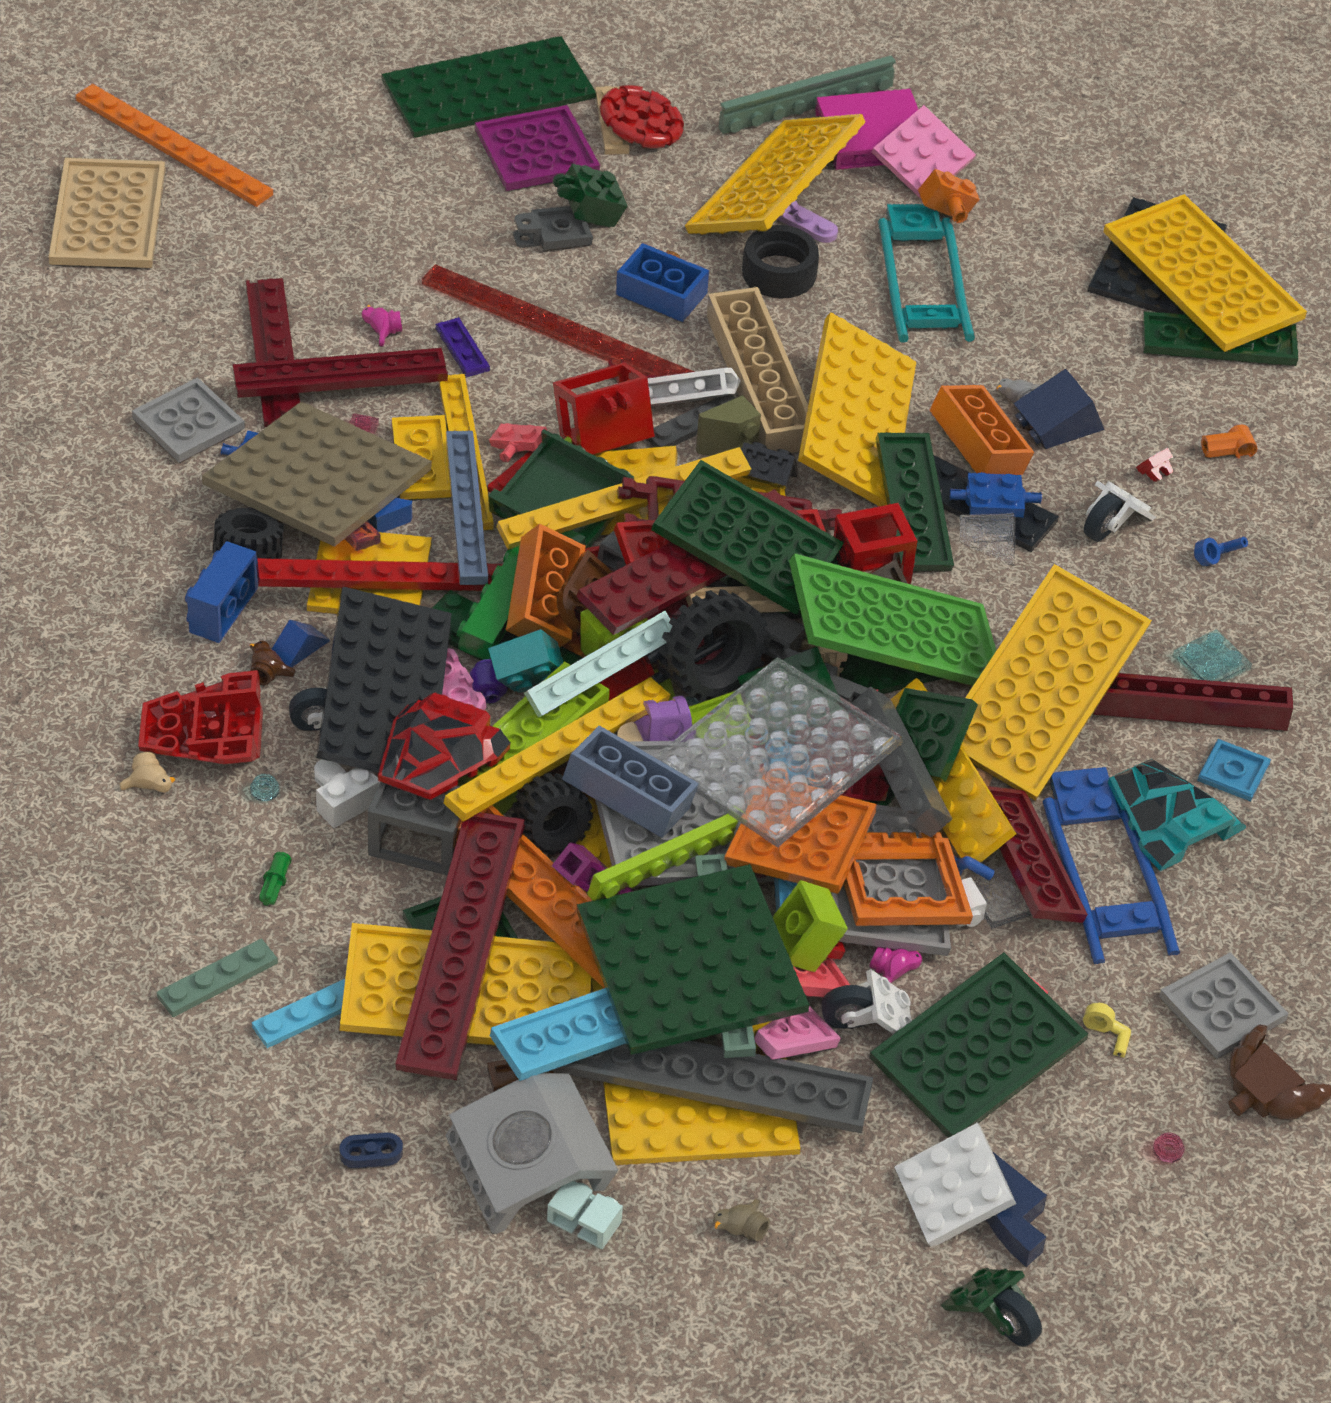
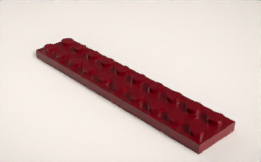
[576,489,805,635]
[395,812,524,1081]

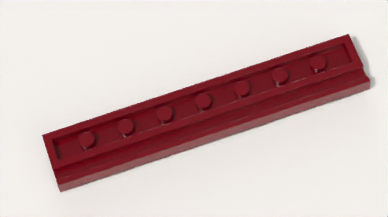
[246,278,300,427]
[232,348,448,398]

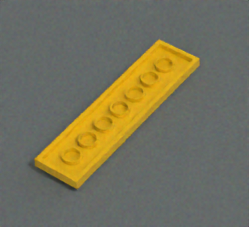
[891,678,1016,862]

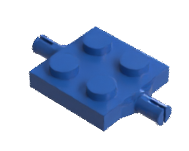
[949,473,1042,517]

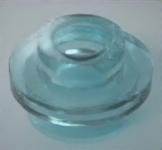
[250,774,280,801]

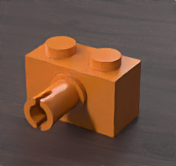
[918,169,980,223]

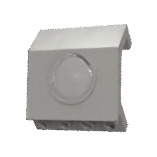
[445,1073,618,1234]

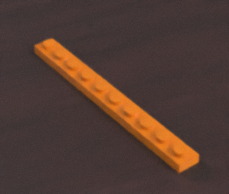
[75,83,273,207]

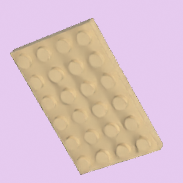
[49,158,166,268]

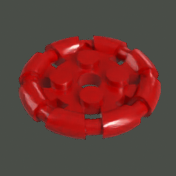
[600,85,684,149]

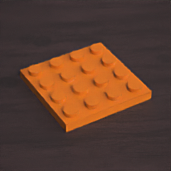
[725,776,876,894]

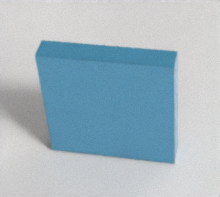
[1197,739,1271,802]

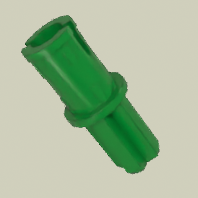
[259,852,292,906]

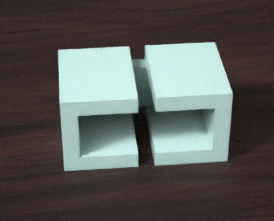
[547,1181,623,1249]

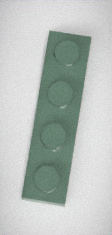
[157,938,278,1017]

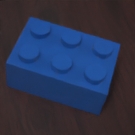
[616,243,709,322]
[185,541,258,643]

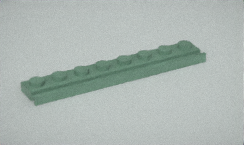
[719,55,896,134]

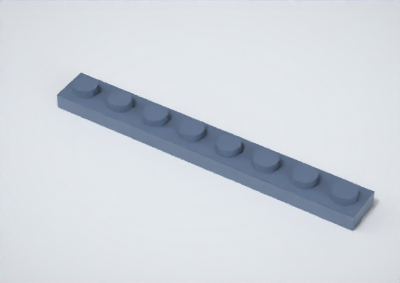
[446,431,488,585]

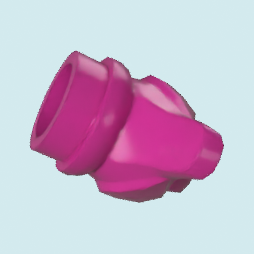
[362,305,402,346]
[869,947,922,984]

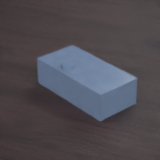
[562,725,699,838]

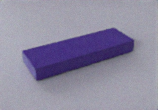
[435,318,490,378]

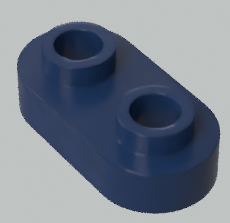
[339,1132,403,1168]

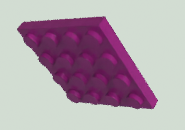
[475,105,600,191]

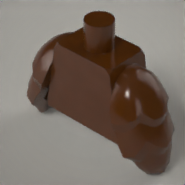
[1228,1024,1331,1120]

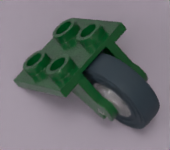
[941,1268,1042,1347]

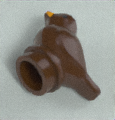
[250,641,296,686]

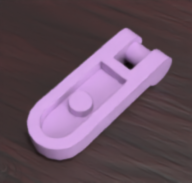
[777,201,838,243]

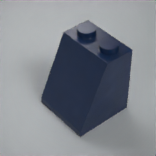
[1014,369,1105,449]

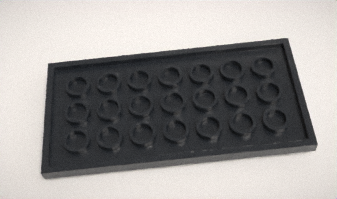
[316,587,452,773]

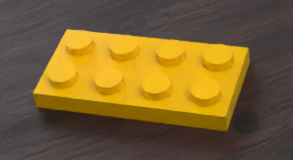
[392,415,451,500]

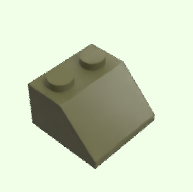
[696,395,761,456]

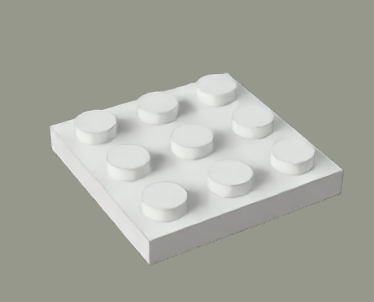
[895,1123,1016,1247]

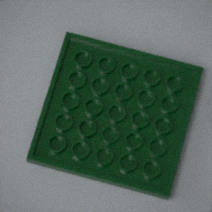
[577,864,809,1055]

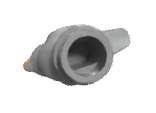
[996,378,1040,403]

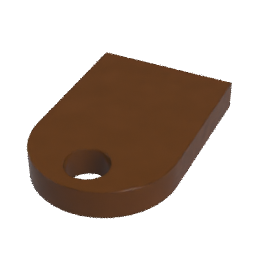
[557,550,613,634]

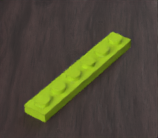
[587,812,739,901]

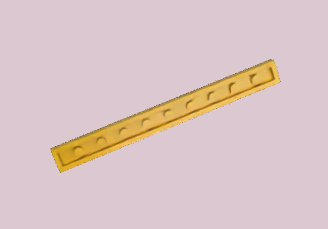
[496,447,751,549]
[443,677,671,822]

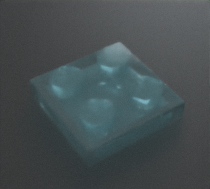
[1173,629,1252,682]

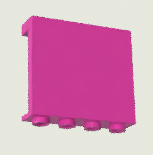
[815,89,919,170]

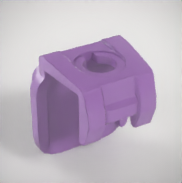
[634,696,694,741]

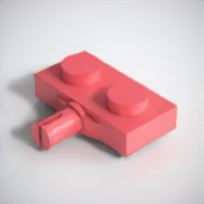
[489,423,547,462]

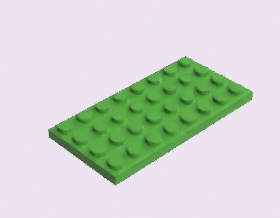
[789,553,996,686]

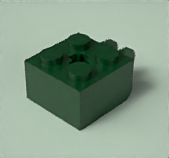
[553,163,628,227]

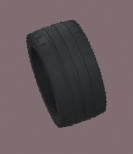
[742,225,819,299]

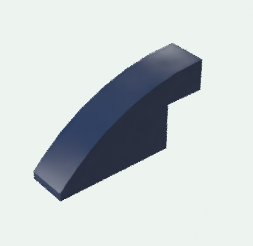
[986,1151,1047,1267]

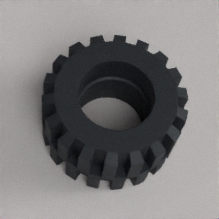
[213,508,284,559]
[511,773,593,855]

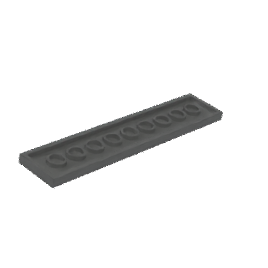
[555,1041,873,1134]

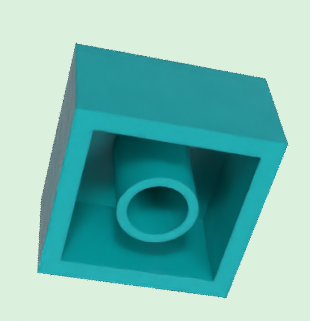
[488,629,564,693]

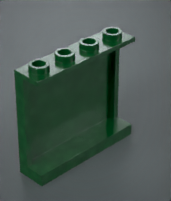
[488,429,634,548]

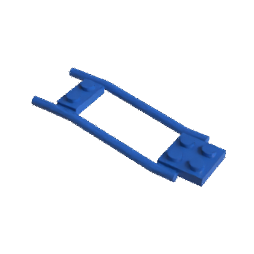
[1042,767,1180,964]

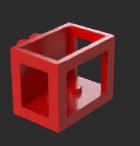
[553,362,655,455]
[833,503,917,585]

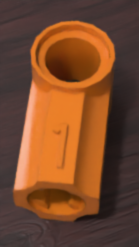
[1201,424,1258,458]

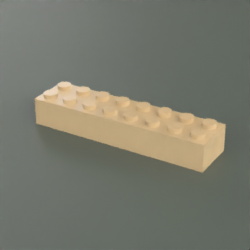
[707,287,808,453]

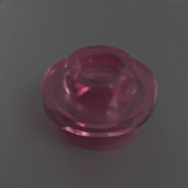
[1153,1132,1185,1163]

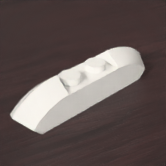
[613,368,741,407]

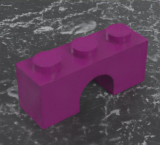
[552,843,633,898]

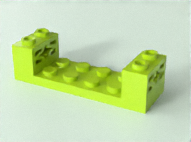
[457,662,609,815]

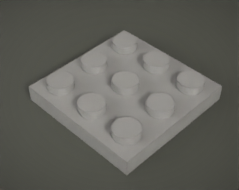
[132,377,245,463]
[1159,952,1289,1059]

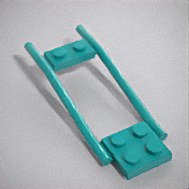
[878,204,975,343]

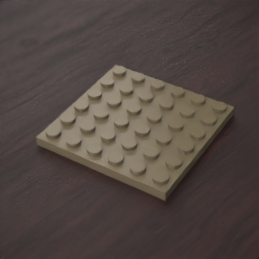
[202,402,432,547]

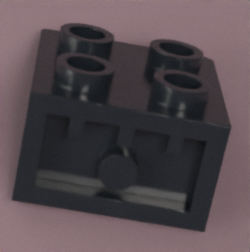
[741,442,798,489]

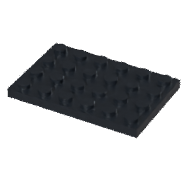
[1087,197,1227,315]

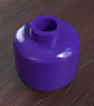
[469,659,508,703]

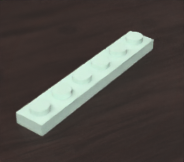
[524,611,672,718]

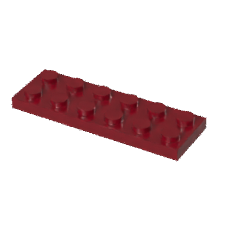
[987,786,1088,923]

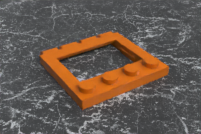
[843,832,973,926]

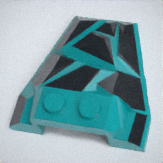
[1108,758,1246,871]

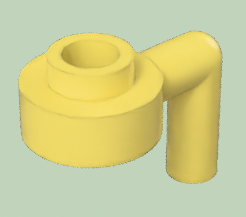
[1083,1003,1131,1058]

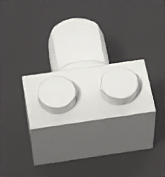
[314,759,381,828]

